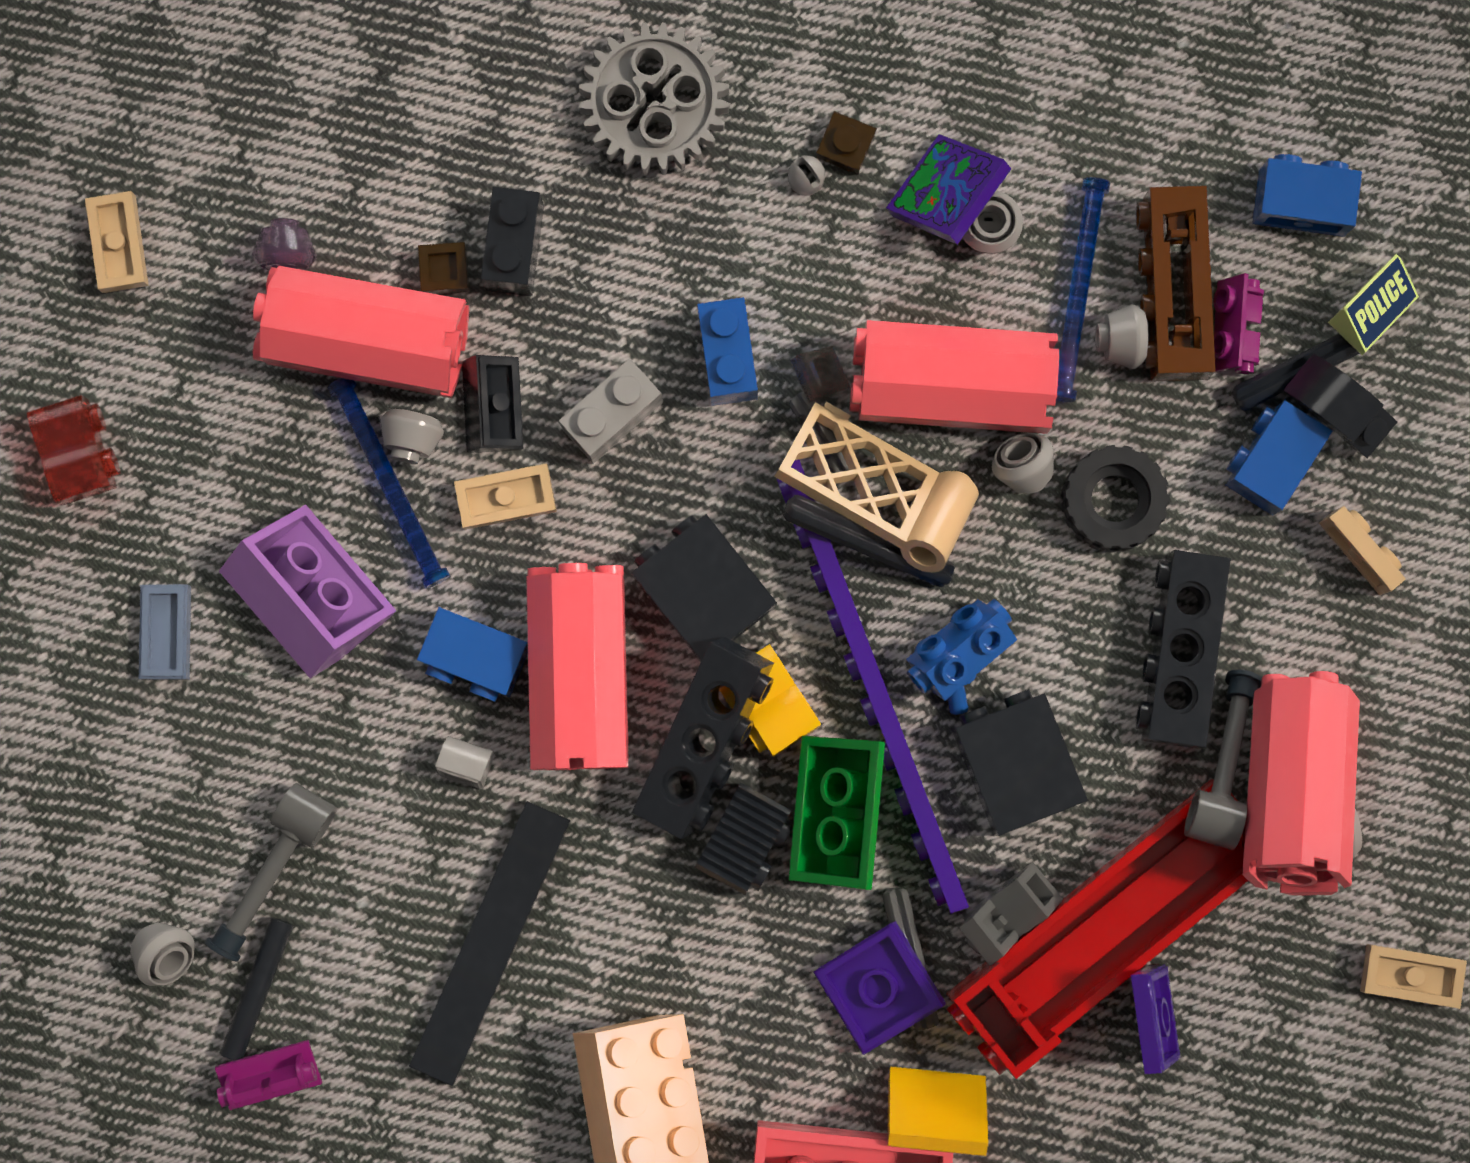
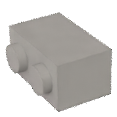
[559,358,663,464]

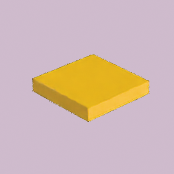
[888,1066,988,1156]

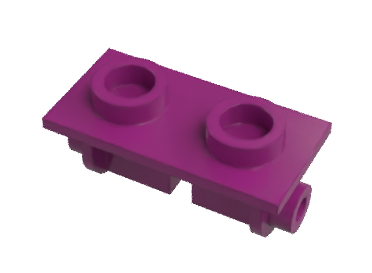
[1213,273,1264,375]
[215,1040,323,1110]

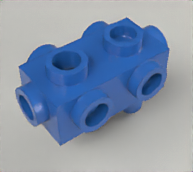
[906,599,1017,715]

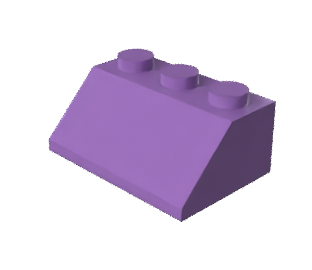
[219,505,396,679]

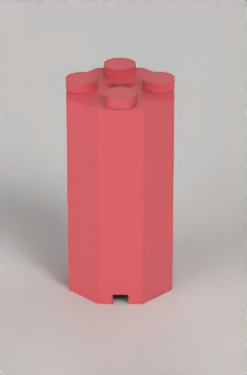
[253,266,470,398]
[849,320,1059,434]
[527,563,629,770]
[1243,671,1360,895]

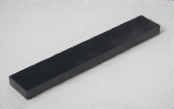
[409,801,571,1086]

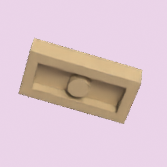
[85,191,149,293]
[454,463,557,530]
[1319,506,1406,595]
[1360,944,1467,1009]

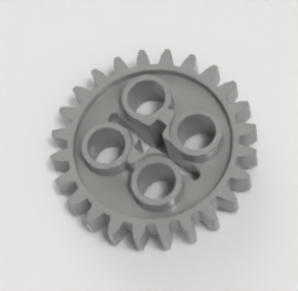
[579,22,729,175]

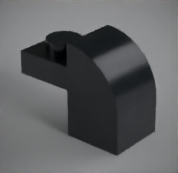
[1284,354,1398,459]

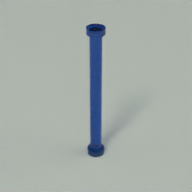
[1056,177,1111,402]
[327,378,451,589]

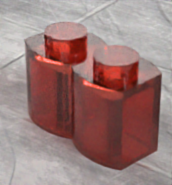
[27,395,120,505]

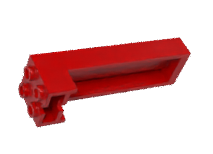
[946,779,1248,1079]

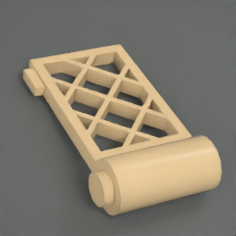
[774,402,979,573]

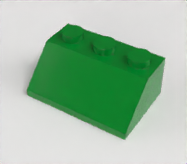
[789,736,885,890]

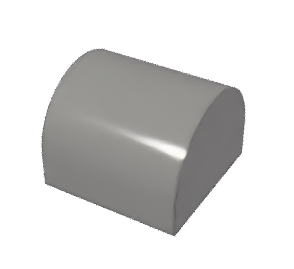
[435,736,494,789]

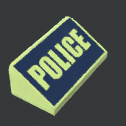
[1328,254,1419,355]

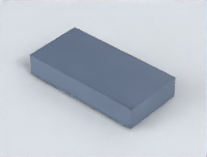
[139,584,191,680]

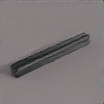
[783,495,955,587]

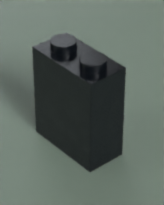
[631,514,777,662]
[952,689,1088,836]

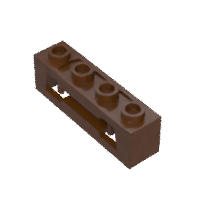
[1136,186,1215,382]

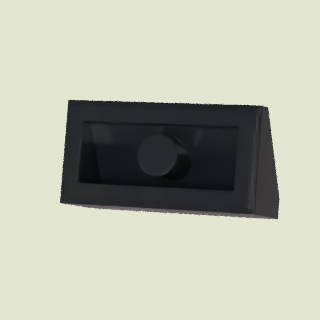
[462,355,524,453]

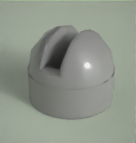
[788,156,825,196]

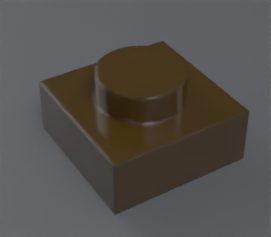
[816,111,877,175]
[418,242,470,294]

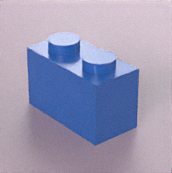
[1252,154,1362,237]
[697,297,758,406]
[1225,400,1333,516]
[417,607,528,702]

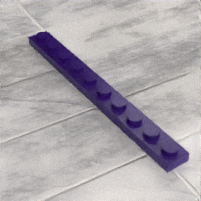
[777,459,969,914]

